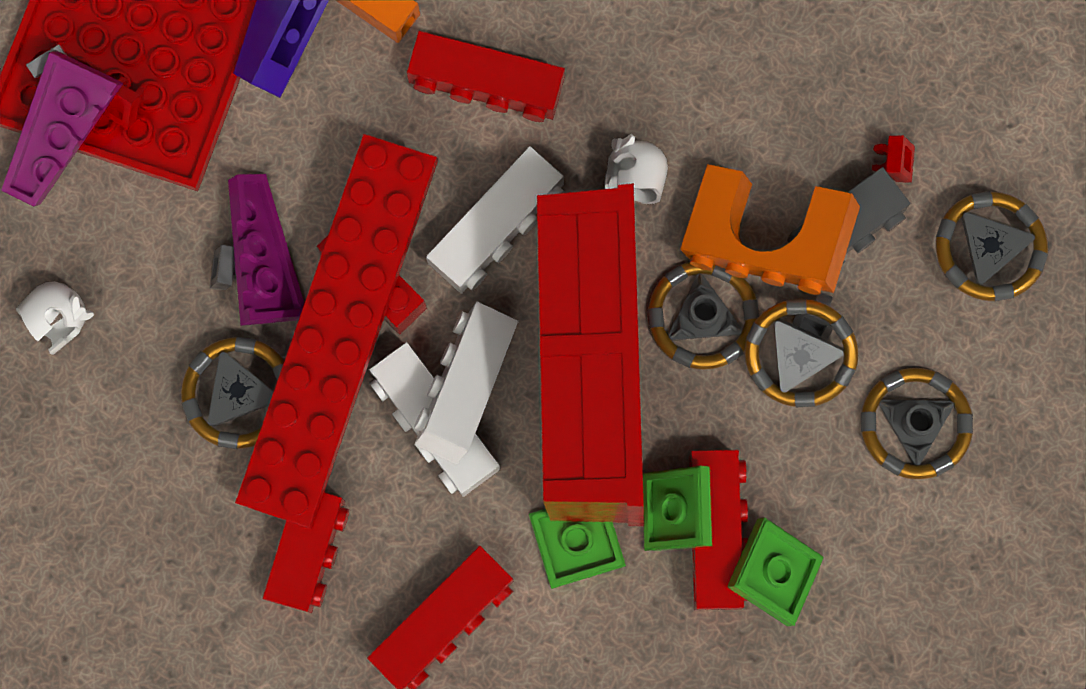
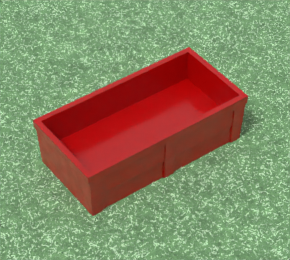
[537,183,644,526]

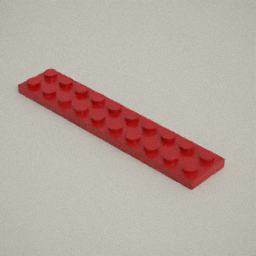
[235,134,438,529]

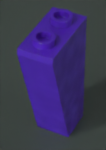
[233,0,329,98]

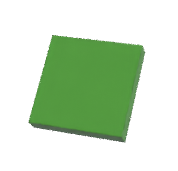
[643,466,712,551]
[529,509,626,589]
[727,517,824,626]

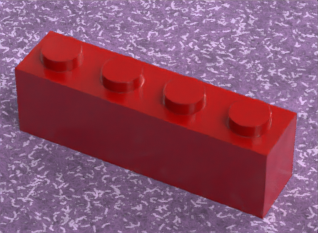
[407,31,565,122]
[689,450,748,610]
[367,546,514,689]

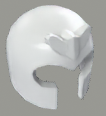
[604,134,668,204]
[16,282,94,355]

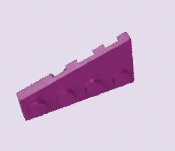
[1,51,123,207]
[228,174,304,326]

